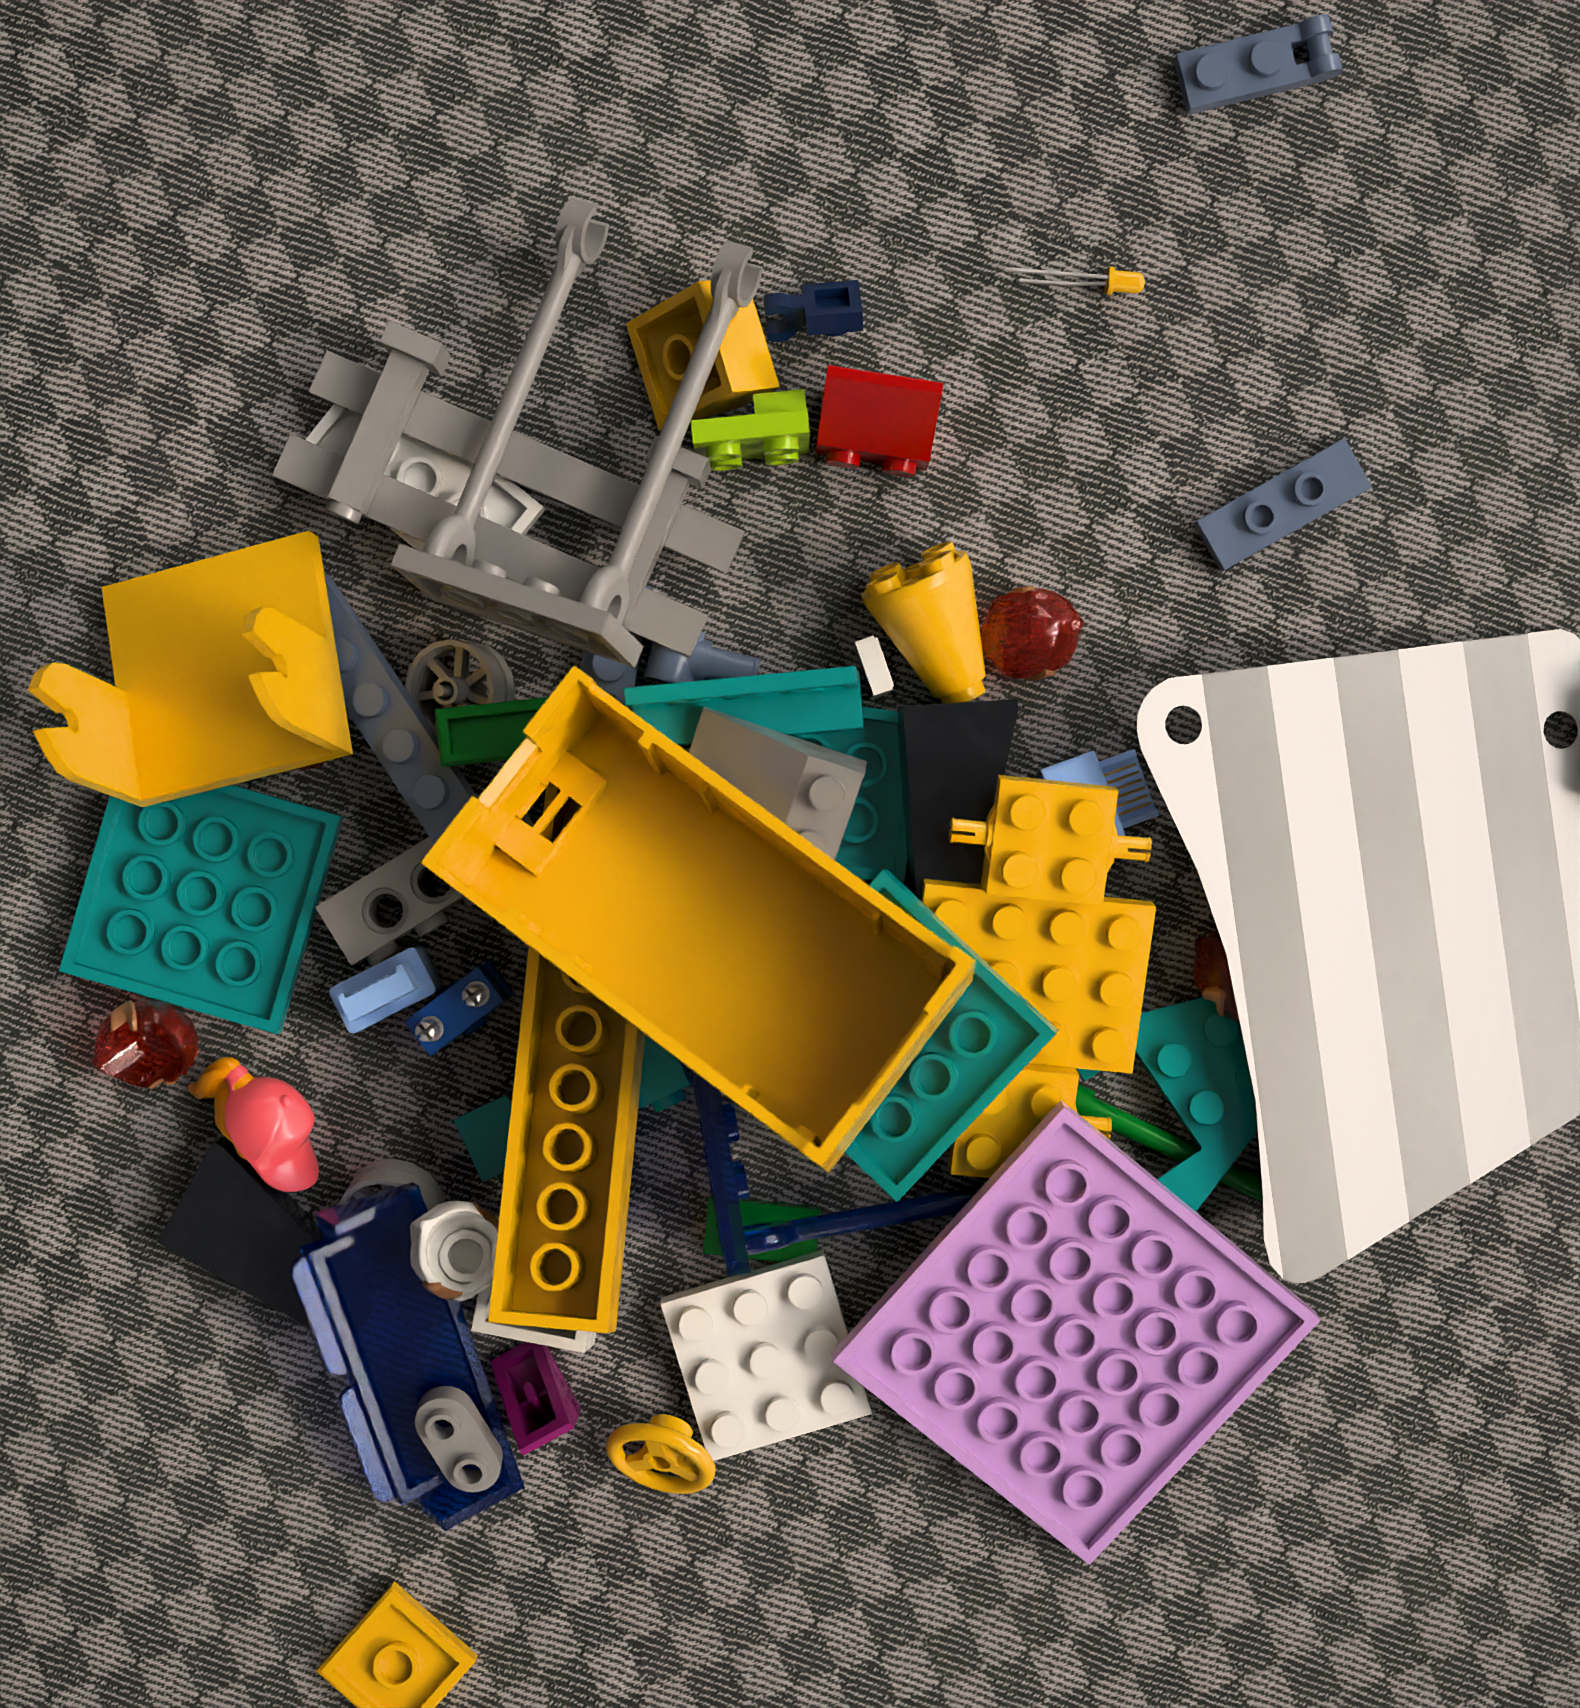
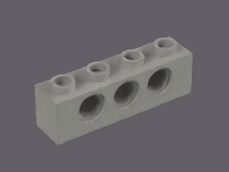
[315,809,537,967]

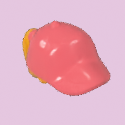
[188,1057,319,1192]

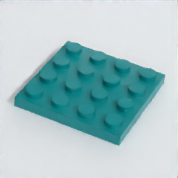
[59,784,344,1034]
[845,869,1059,1202]

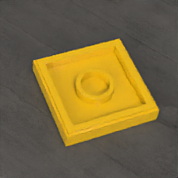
[316,1581,478,1708]

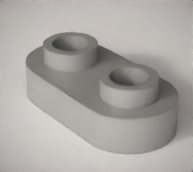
[415,1386,503,1492]

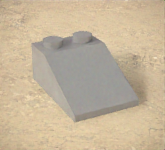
[689,706,867,860]

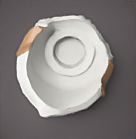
[410,1201,499,1301]

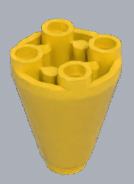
[861,541,986,704]

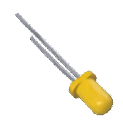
[1005,266,1145,295]

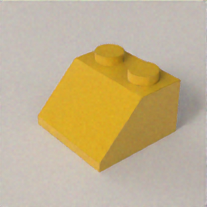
[626,280,780,431]

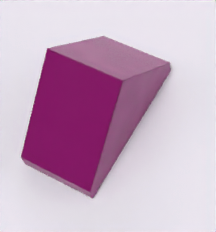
[490,1342,581,1456]

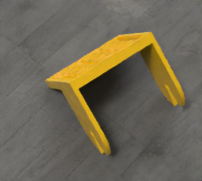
[27,531,353,807]

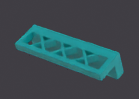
[624,666,864,746]

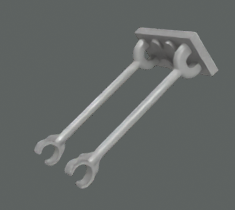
[391,198,763,668]

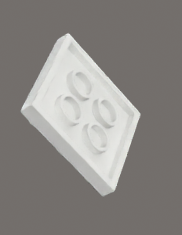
[661,1250,872,1461]

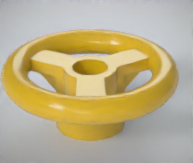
[606,1414,716,1494]

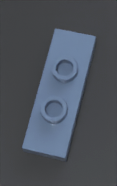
[1194,438,1372,572]

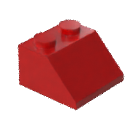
[816,365,944,477]

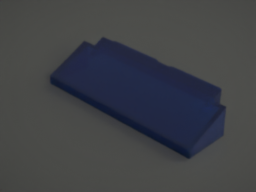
[290,1182,525,1531]

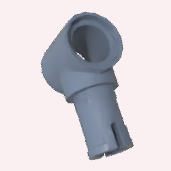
[643,632,761,684]

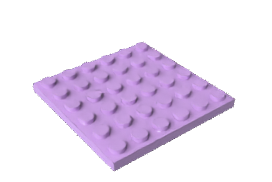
[831,1100,1321,1565]

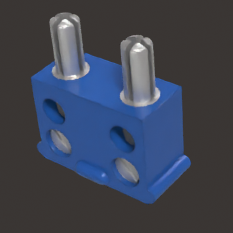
[404,961,515,1056]

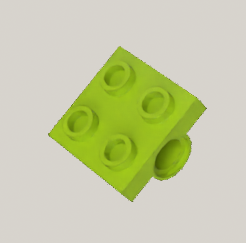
[691,389,810,471]

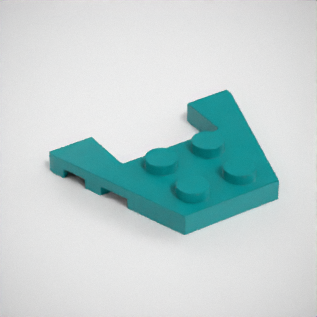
[1076,991,1258,1211]

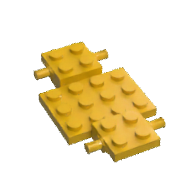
[921,775,1156,1178]

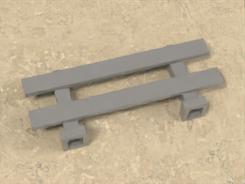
[272,320,745,657]

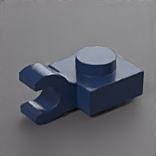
[764,280,864,342]

